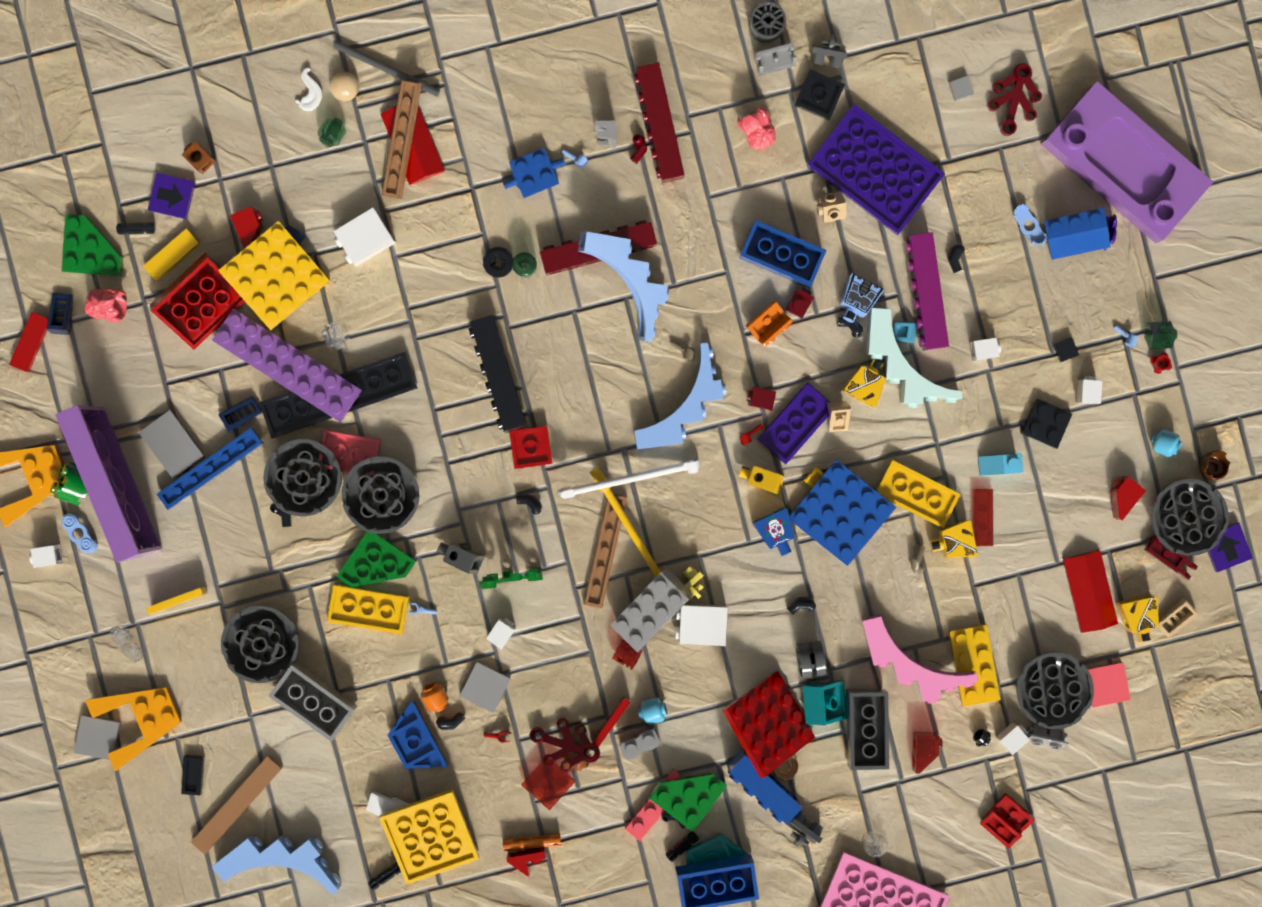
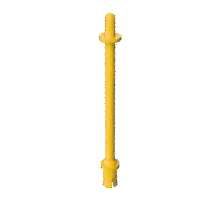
[589,466,661,578]

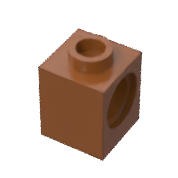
[181,142,216,174]

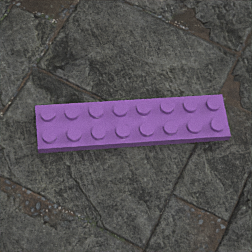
[212,308,362,423]

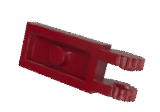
[1144,535,1198,580]

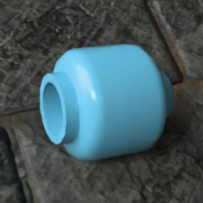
[1151,429,1182,457]
[638,697,668,725]

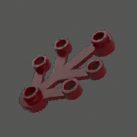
[987,63,1042,136]
[529,718,600,773]

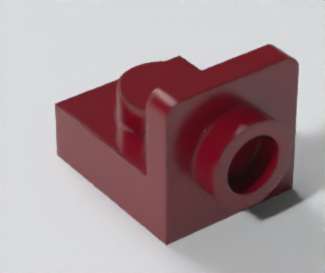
[785,288,815,319]

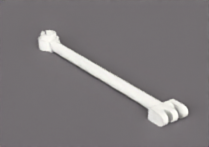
[557,459,700,499]

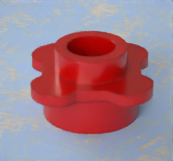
[1150,352,1172,374]

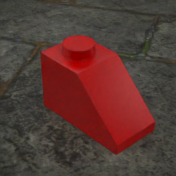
[230,206,263,249]
[1110,476,1146,521]

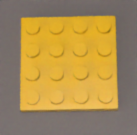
[218,221,330,330]
[379,789,479,885]

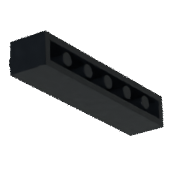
[468,315,527,434]

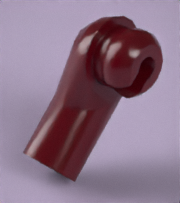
[629,134,647,164]

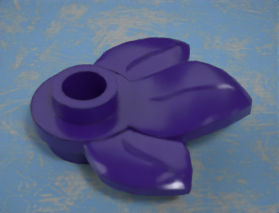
[1103,214,1117,251]

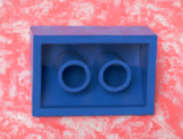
[1045,208,1111,260]

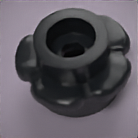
[973,729,991,747]

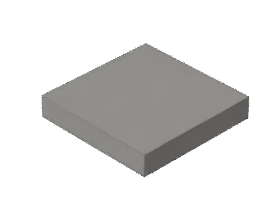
[460,661,511,713]
[74,714,121,760]

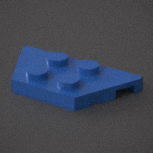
[388,700,448,769]

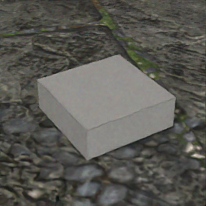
[948,76,974,101]

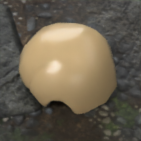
[330,71,359,102]
[772,755,800,781]

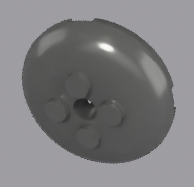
[1151,479,1229,556]
[1016,652,1094,729]

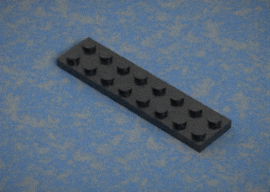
[259,352,418,439]

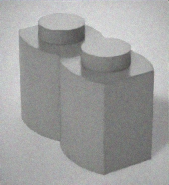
[620,726,660,759]

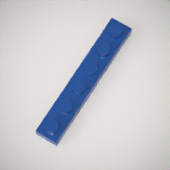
[157,428,264,510]

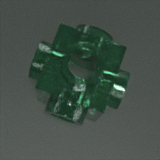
[1144,321,1178,350]

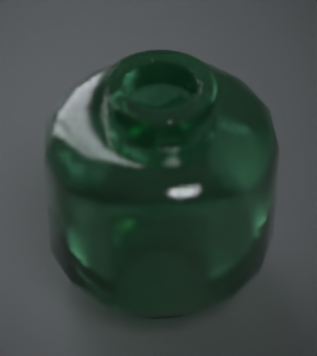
[317,117,346,147]
[512,252,537,278]

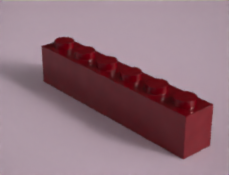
[634,62,685,183]
[539,220,657,276]

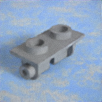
[1028,724,1069,750]

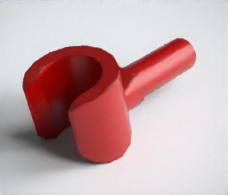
[740,424,763,445]
[483,731,512,743]

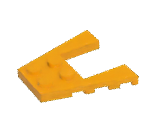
[0,445,64,527]
[85,687,182,771]

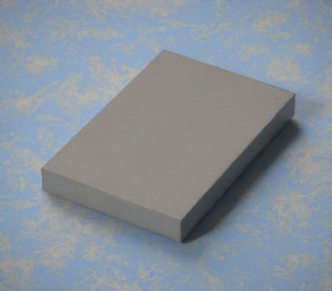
[139,410,205,479]

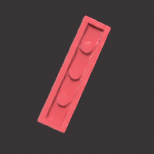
[625,769,683,841]

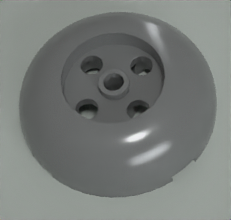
[263,439,342,516]
[341,456,420,534]
[221,605,300,683]

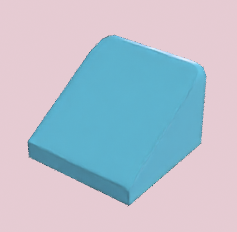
[893,322,917,343]

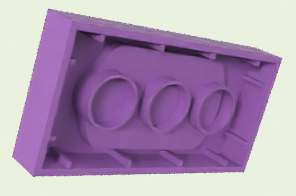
[1041,81,1213,243]
[55,405,162,563]

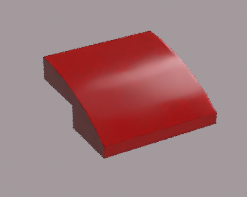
[980,793,1035,849]

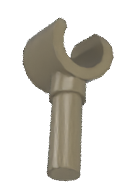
[670,341,695,361]

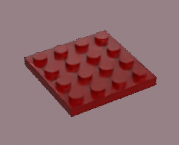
[722,671,815,778]

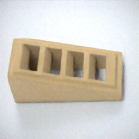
[1159,597,1199,638]

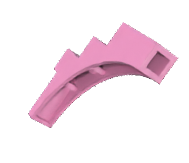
[862,614,978,703]

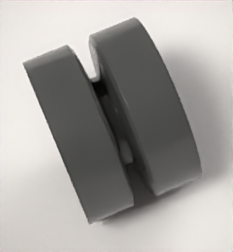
[749,2,786,43]
[796,641,827,679]

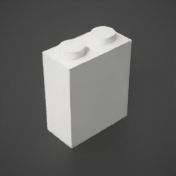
[333,208,396,267]
[675,604,727,646]

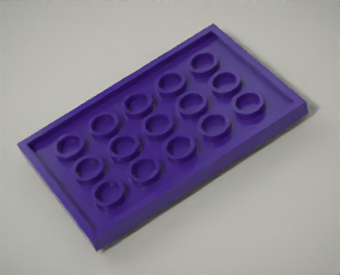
[807,104,945,235]

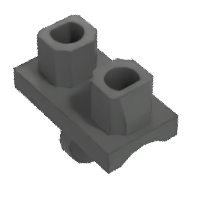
[811,34,848,68]
[787,812,823,847]

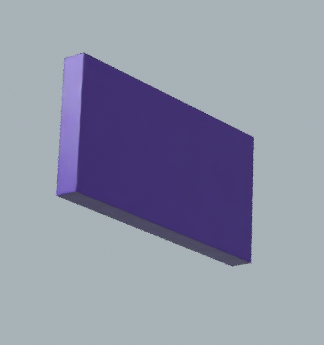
[757,382,830,465]

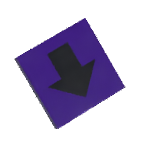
[148,173,196,220]
[1208,523,1253,572]

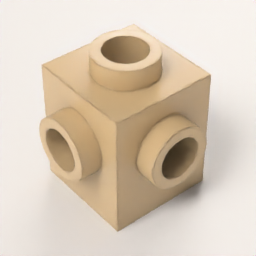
[816,192,847,223]

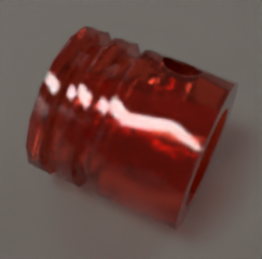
[612,639,643,670]

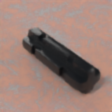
[116,222,156,235]
[666,831,699,862]
[368,862,401,891]

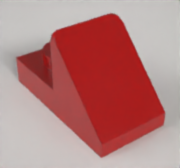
[506,847,546,877]

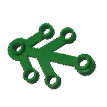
[478,568,543,589]

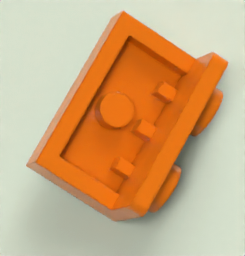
[745,300,793,346]

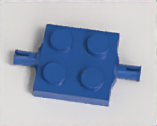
[503,148,566,198]

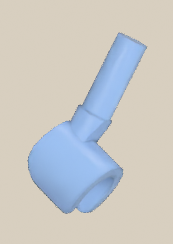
[562,149,588,168]
[1114,325,1138,348]
[409,602,437,614]

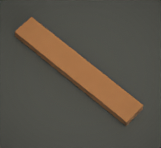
[382,80,422,199]
[584,494,627,609]
[191,755,283,855]

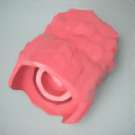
[737,106,776,150]
[84,288,127,323]

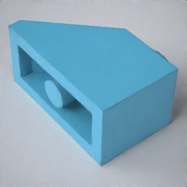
[978,453,1023,476]

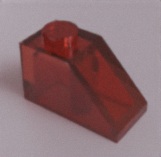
[912,732,943,774]

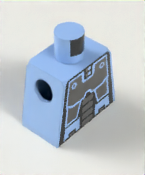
[840,273,885,323]

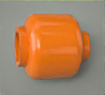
[420,682,449,712]

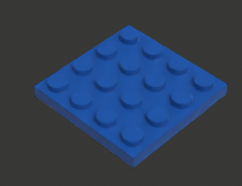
[789,459,897,566]

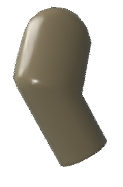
[911,544,926,574]

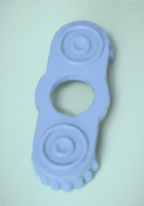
[1013,204,1047,246]
[62,513,98,553]

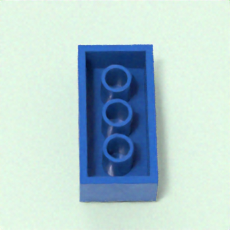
[739,220,827,288]
[727,748,802,825]
[675,854,759,907]

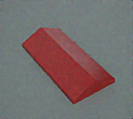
[380,105,445,185]
[1063,550,1118,633]

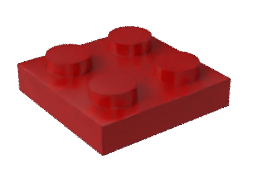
[509,426,553,469]

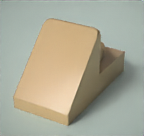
[827,401,851,432]

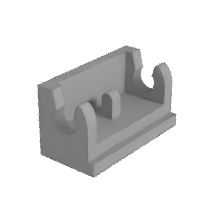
[754,43,797,76]
[595,120,616,148]

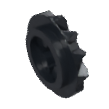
[483,247,514,278]

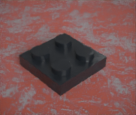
[794,69,845,121]
[1021,399,1072,449]

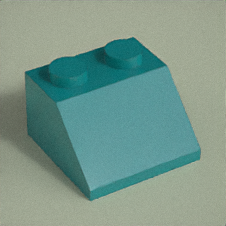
[803,680,847,726]

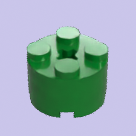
[50,461,87,506]

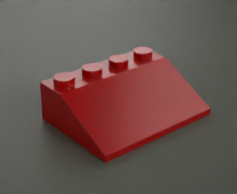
[150,252,245,350]

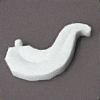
[295,67,323,111]

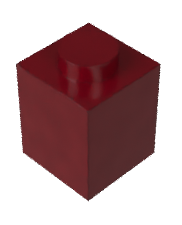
[746,387,776,411]

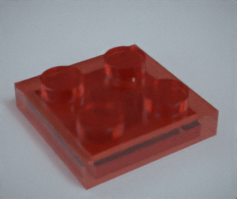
[521,758,575,810]

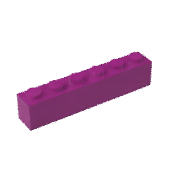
[905,232,949,351]

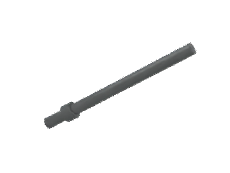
[333,41,440,97]

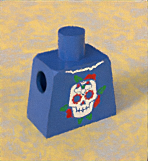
[752,507,795,556]

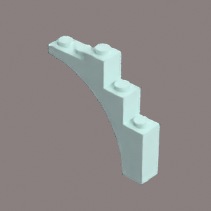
[866,308,963,408]

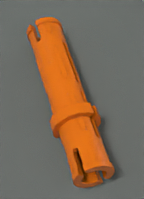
[503,833,561,852]

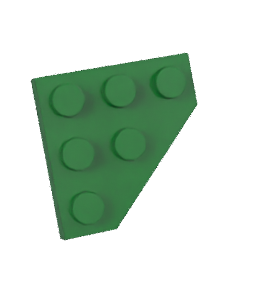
[61,214,123,277]
[336,532,417,587]
[648,773,727,832]

